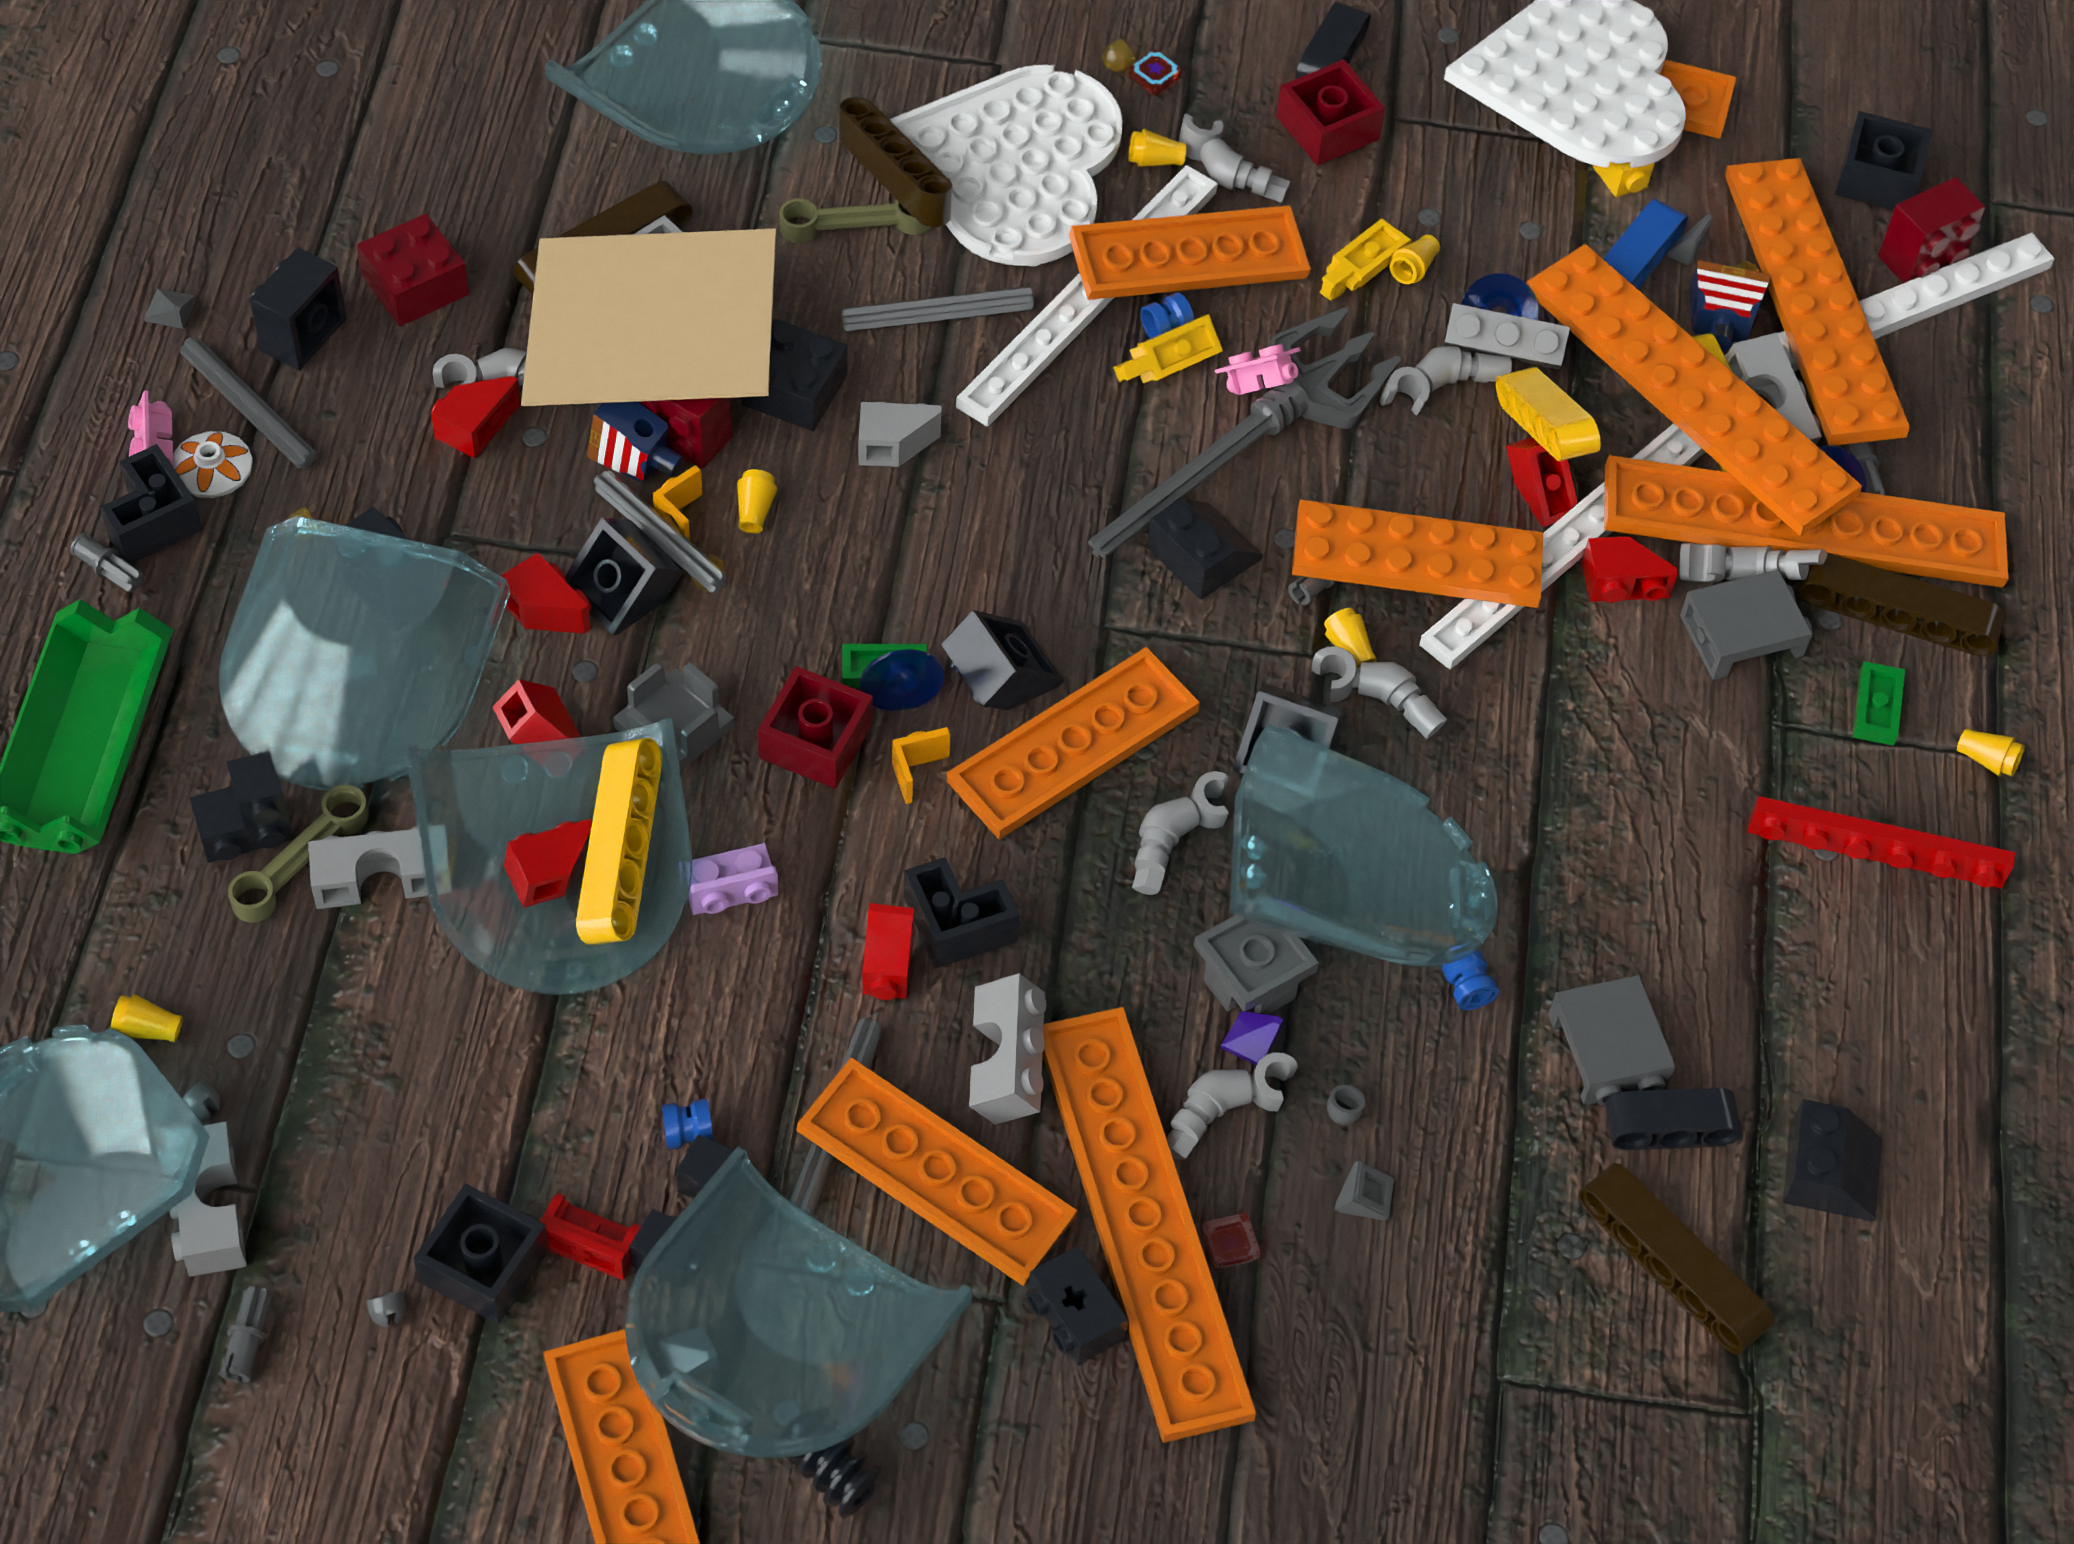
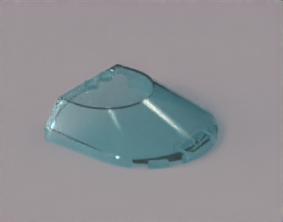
[545,0,822,154]
[219,516,510,790]
[406,718,692,995]
[1230,724,1498,966]
[0,1025,210,1312]
[625,1146,972,1458]

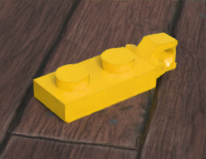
[1320,218,1411,301]
[1113,314,1223,383]

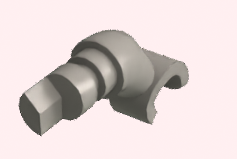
[1178,114,1290,203]
[1380,346,1512,416]
[433,348,527,388]
[1680,543,1827,582]
[1311,646,1447,739]
[1132,771,1230,895]
[1166,1052,1298,1160]

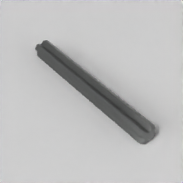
[841,287,1034,332]
[180,337,317,469]
[594,471,728,593]
[789,1017,882,1219]

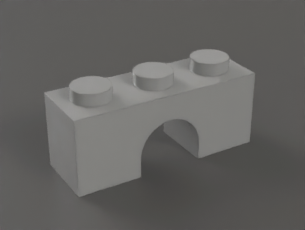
[1444,303,1570,370]
[1725,333,1822,445]
[308,826,450,909]
[969,973,1046,1125]
[163,1122,247,1277]

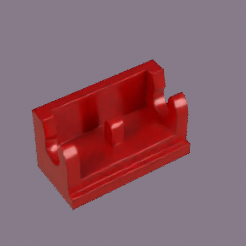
[539,1193,641,1281]

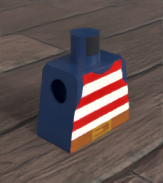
[1689,260,1771,351]
[587,401,684,482]

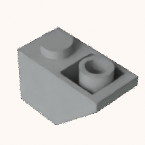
[858,402,942,467]

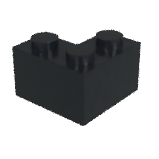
[100,444,203,564]
[189,750,294,863]
[904,857,1019,969]

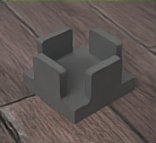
[613,662,735,777]
[1194,898,1319,1015]

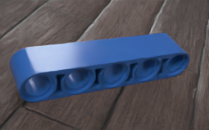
[1603,198,1688,289]

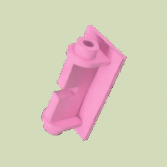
[1215,344,1300,395]
[128,390,174,466]

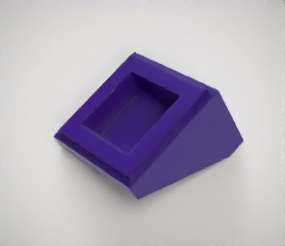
[1221,1011,1283,1066]

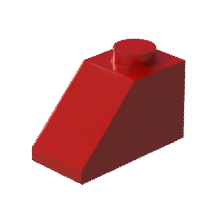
[431,376,521,458]
[1506,437,1578,527]
[862,903,914,1000]

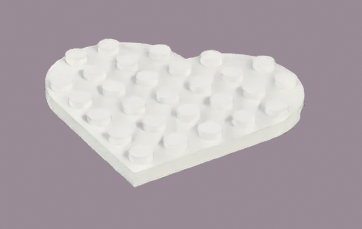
[1444,0,1686,168]
[889,65,1122,267]

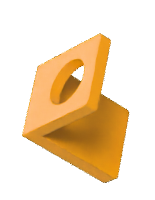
[653,465,703,541]
[892,727,950,804]

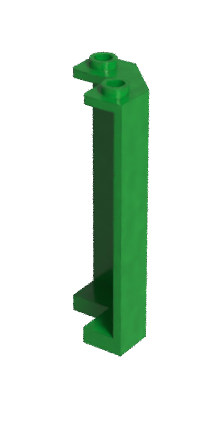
[0,599,174,854]

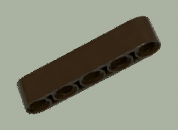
[839,97,952,227]
[514,181,693,295]
[1800,553,2005,656]
[1578,1163,1774,1355]

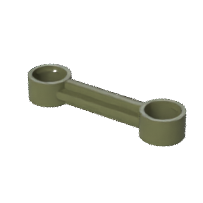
[779,199,930,243]
[228,785,369,923]

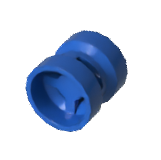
[1140,293,1194,339]
[1442,949,1499,1010]
[662,1098,713,1150]

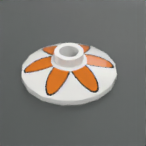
[173,431,253,498]

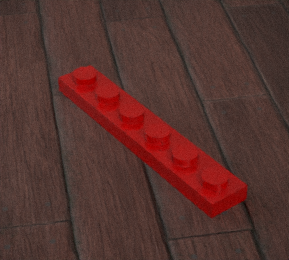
[1747,796,2015,889]

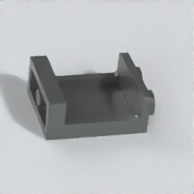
[1680,570,1812,680]
[1548,975,1676,1106]

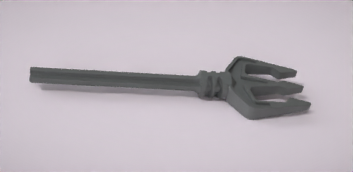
[1088,308,1401,559]

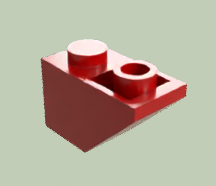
[1581,536,1678,603]
[497,553,591,634]
[492,679,589,779]
[503,818,592,908]

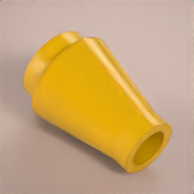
[1128,129,1186,167]
[1390,235,1440,284]
[737,469,777,534]
[1324,608,1377,668]
[1957,728,2025,777]
[111,994,183,1043]

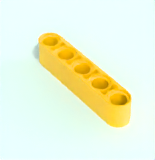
[1496,367,1601,461]
[576,737,662,945]

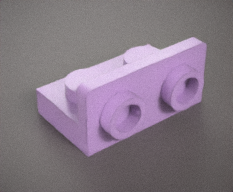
[680,843,778,915]

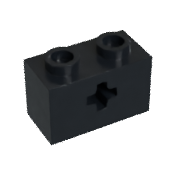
[1026,1246,1128,1366]

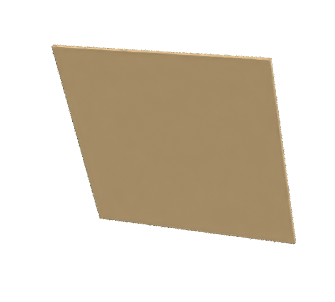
[521,229,776,406]

